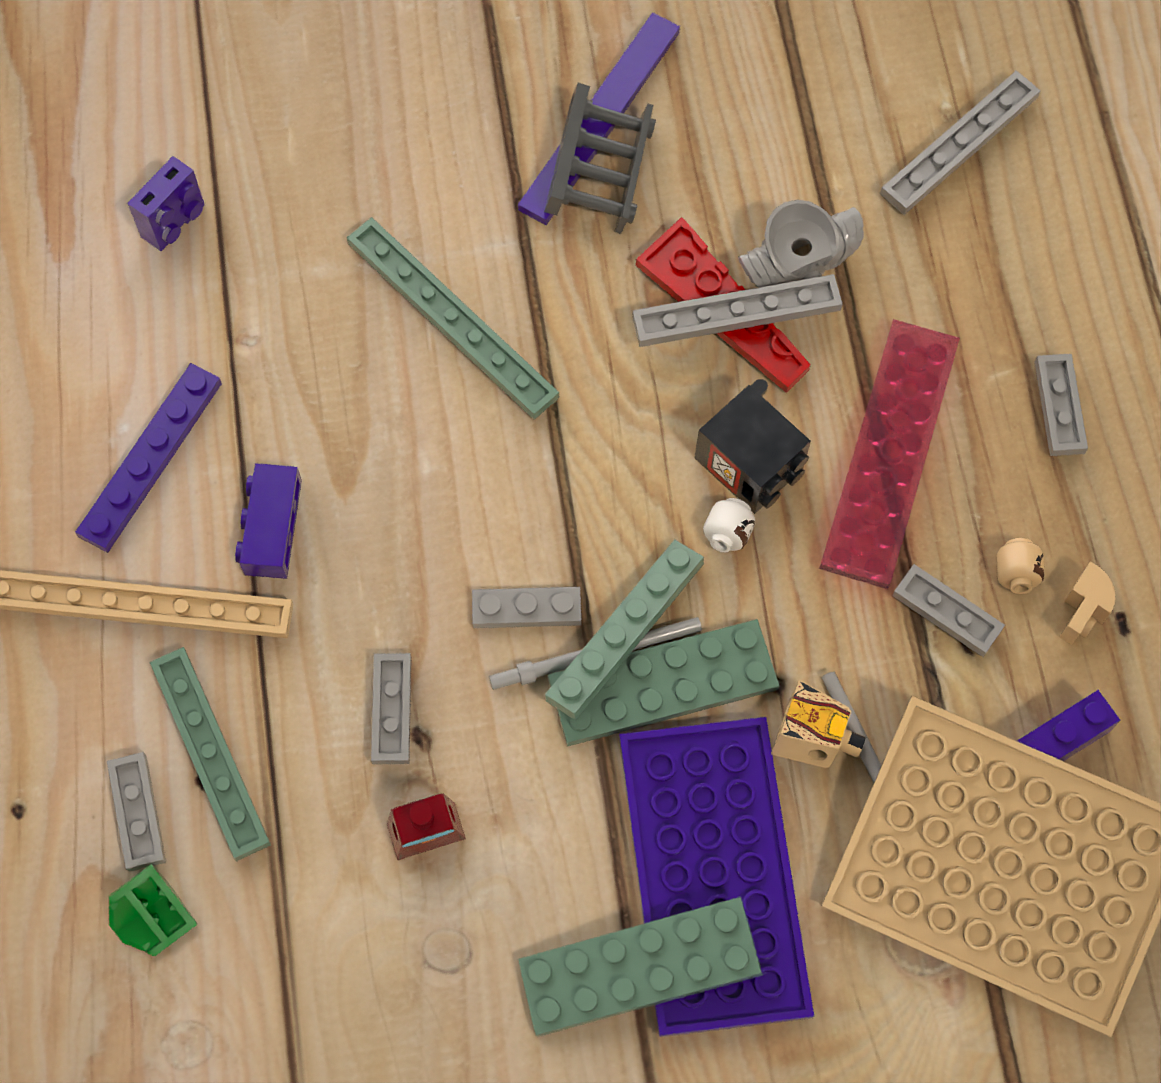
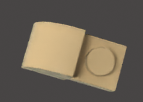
[1059,562,1115,645]

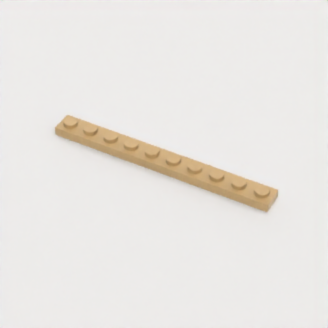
[0,570,293,638]

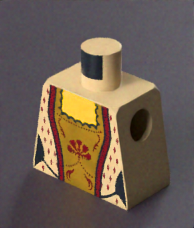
[771,680,866,768]

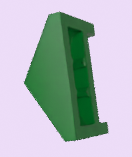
[108,864,198,957]

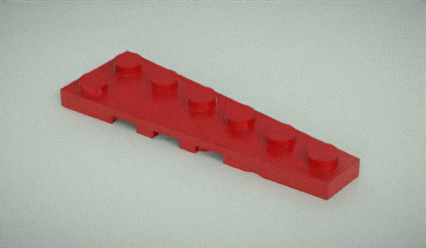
[636,217,811,393]

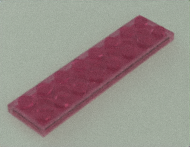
[819,319,960,589]

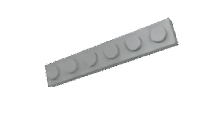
[880,70,1041,215]
[632,274,843,347]

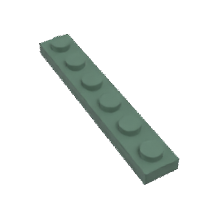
[545,539,704,720]
[150,647,271,861]

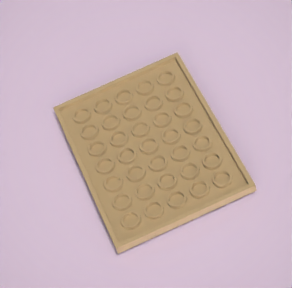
[822,696,1161,1037]

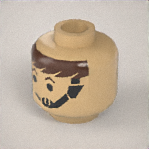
[997,538,1044,594]

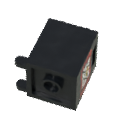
[695,379,811,514]

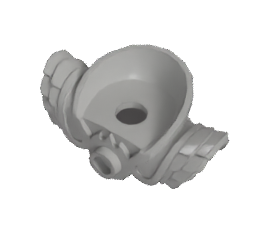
[738,200,864,288]

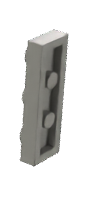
[1035,354,1088,456]
[892,564,1005,657]
[472,587,581,628]
[371,653,412,764]
[107,752,166,872]

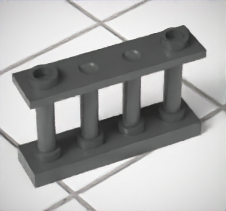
[544,83,656,234]

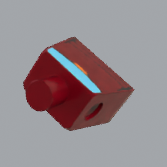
[387,793,466,861]

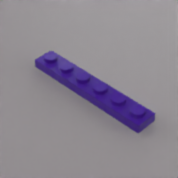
[75,363,222,553]

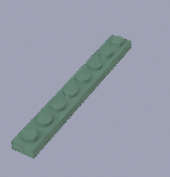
[347,217,559,420]

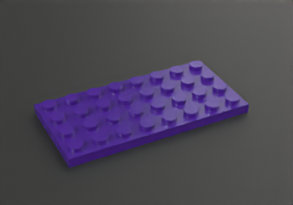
[619,717,814,1038]

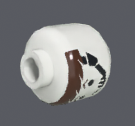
[703,498,755,552]

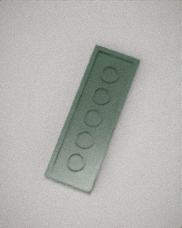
[548,619,779,747]
[518,897,763,1037]

